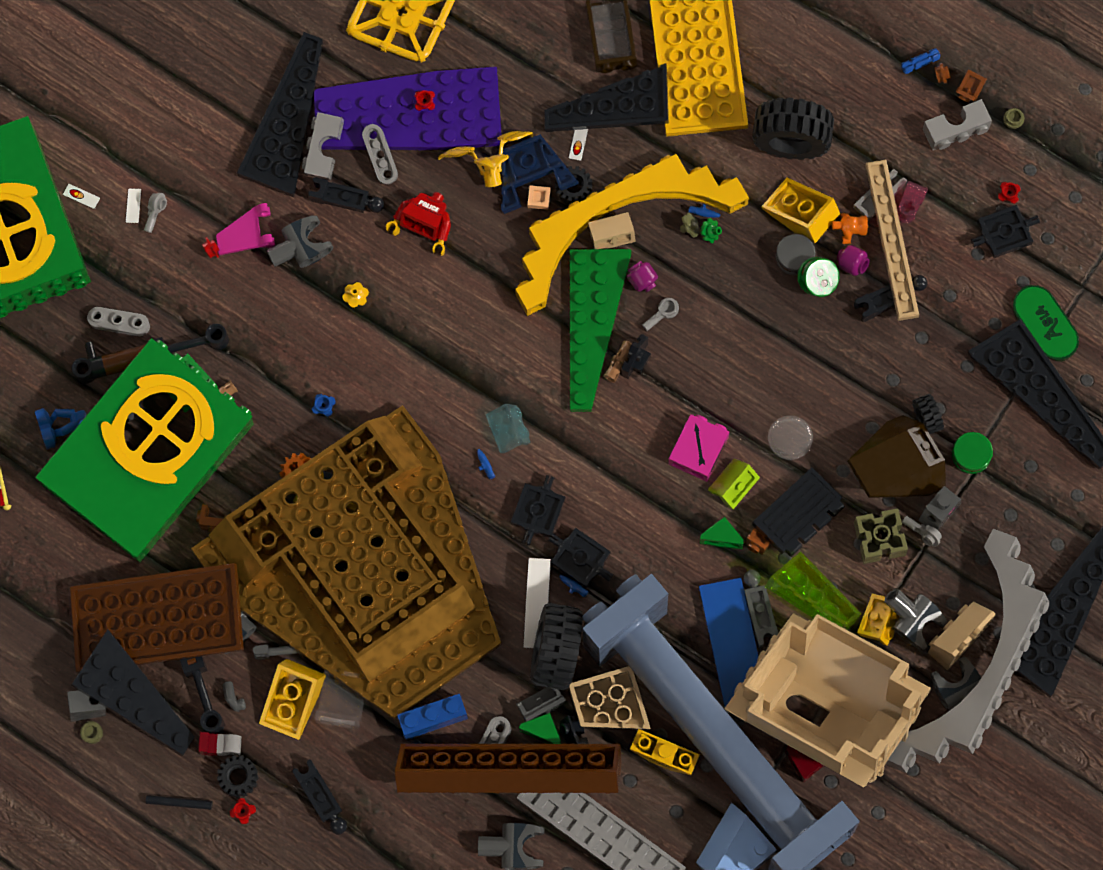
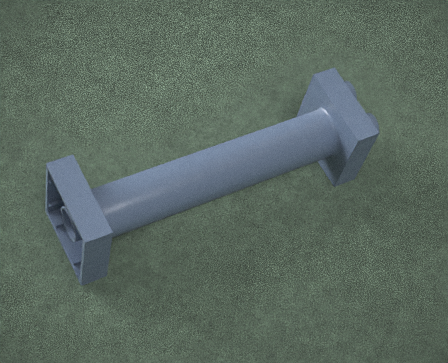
[582,573,860,870]

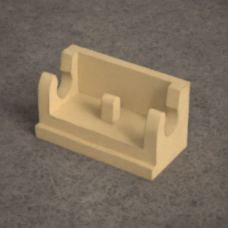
[588,212,635,249]

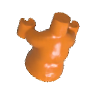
[832,213,868,244]

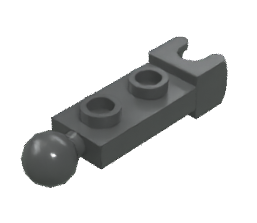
[744,570,778,649]

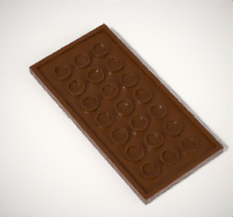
[70,563,244,673]

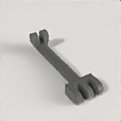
[253,645,300,660]

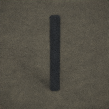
[146,795,213,810]

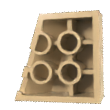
[928,602,996,670]
[569,666,651,729]

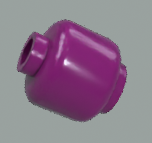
[837,245,869,276]
[627,261,658,293]

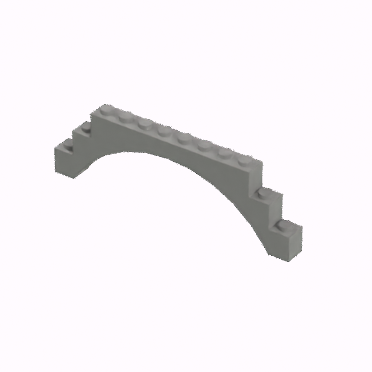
[885,529,1049,773]

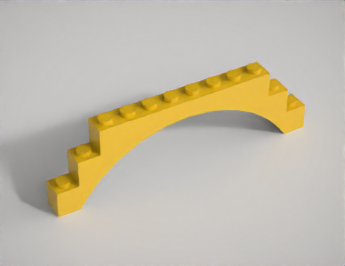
[515,154,749,316]

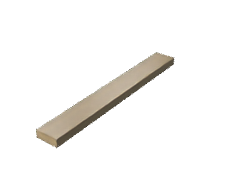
[865,160,919,321]

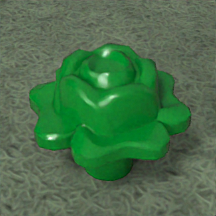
[701,218,722,244]

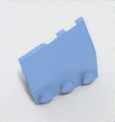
[696,803,777,870]

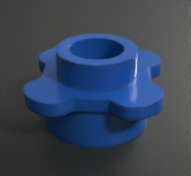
[312,394,336,417]

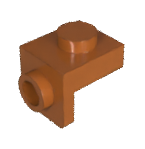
[956,70,987,103]
[196,504,223,533]
[745,528,771,555]

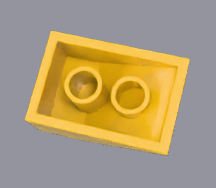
[762,177,840,243]
[259,659,326,740]

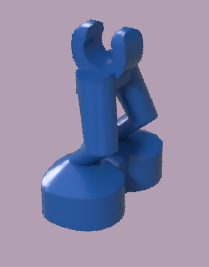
[35,408,87,450]

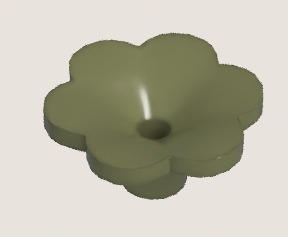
[680,213,701,238]

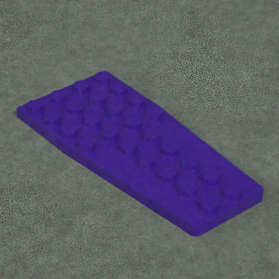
[314,67,502,150]

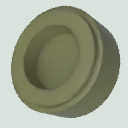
[80,721,103,744]

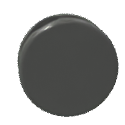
[776,234,815,276]

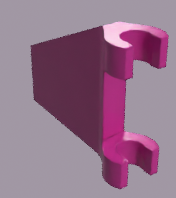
[216,203,275,255]

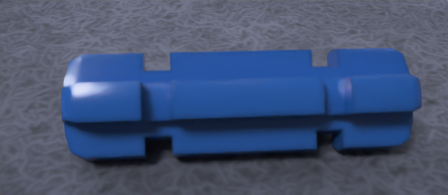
[901,48,940,74]

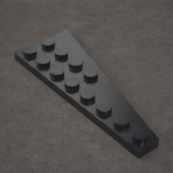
[237,32,323,197]
[968,319,1103,470]
[1016,527,1103,698]

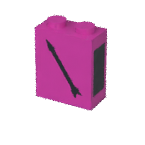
[668,414,729,482]

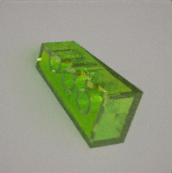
[765,551,861,630]

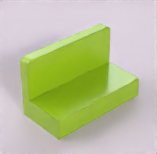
[708,459,760,509]

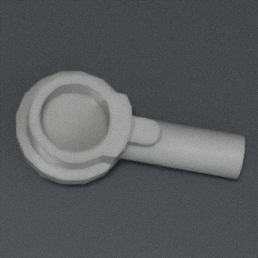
[144,193,167,233]
[642,298,679,331]
[902,516,942,547]

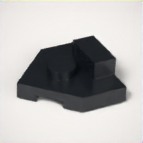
[621,334,651,379]

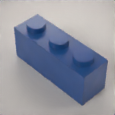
[397,694,468,740]

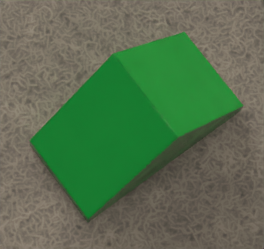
[700,517,744,549]
[519,713,561,744]

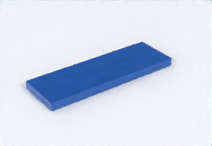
[699,578,758,713]

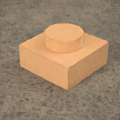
[527,186,550,210]

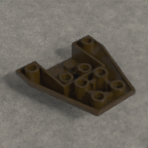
[847,415,946,498]

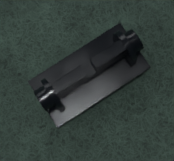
[560,715,589,744]

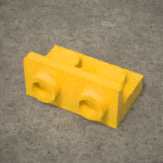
[857,594,900,646]

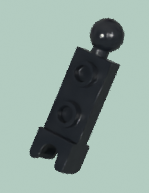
[308,177,384,213]
[854,275,928,322]
[292,759,347,835]

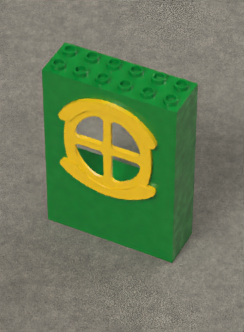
[0,116,91,318]
[35,338,254,563]

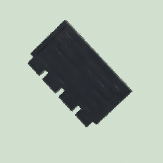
[752,468,845,557]

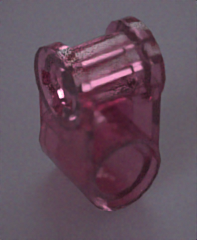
[897,181,928,224]

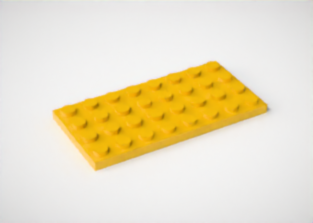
[649,0,748,137]

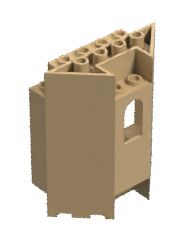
[724,613,931,788]

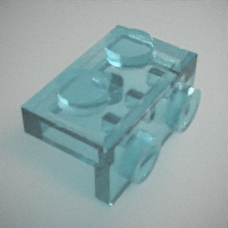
[486,404,531,453]

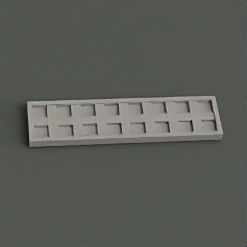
[517,793,686,870]

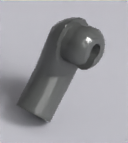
[222,681,246,712]

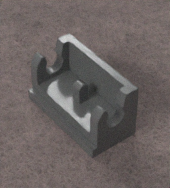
[516,687,566,722]

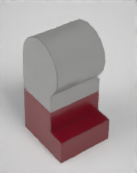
[199,732,242,756]

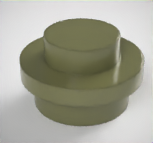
[1003,108,1025,129]

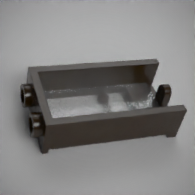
[586,0,637,73]

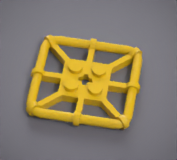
[346,0,455,63]

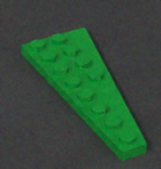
[570,249,631,412]

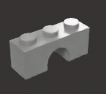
[923,99,992,150]
[302,112,344,180]

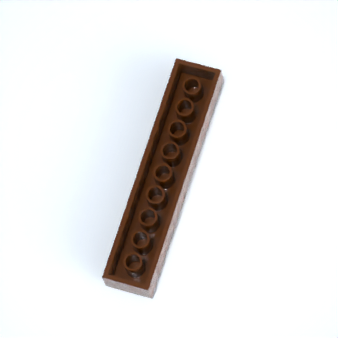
[395,744,622,794]

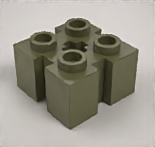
[854,508,908,564]

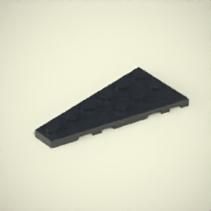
[545,63,669,132]
[71,630,195,756]

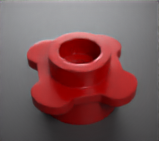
[414,90,435,111]
[998,182,1021,204]
[202,237,220,259]
[230,798,256,824]

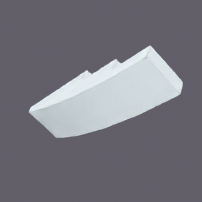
[524,558,551,648]

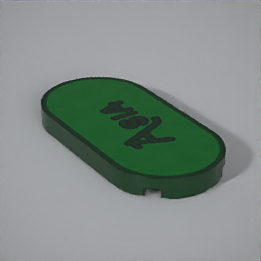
[1013,285,1079,362]

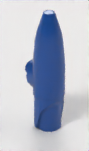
[689,204,721,218]
[477,449,495,479]
[559,575,589,597]

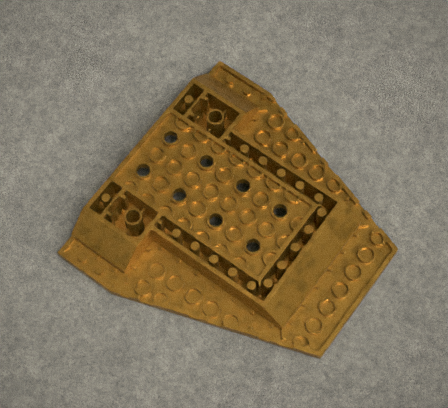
[191,405,501,720]

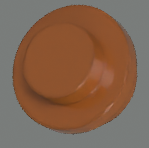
[935,63,950,84]

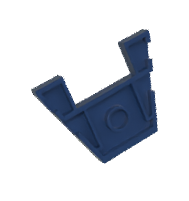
[501,134,579,214]

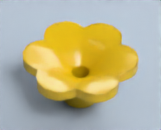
[343,282,369,308]

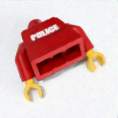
[386,192,451,256]

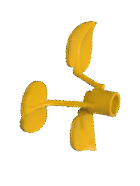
[438,131,533,187]

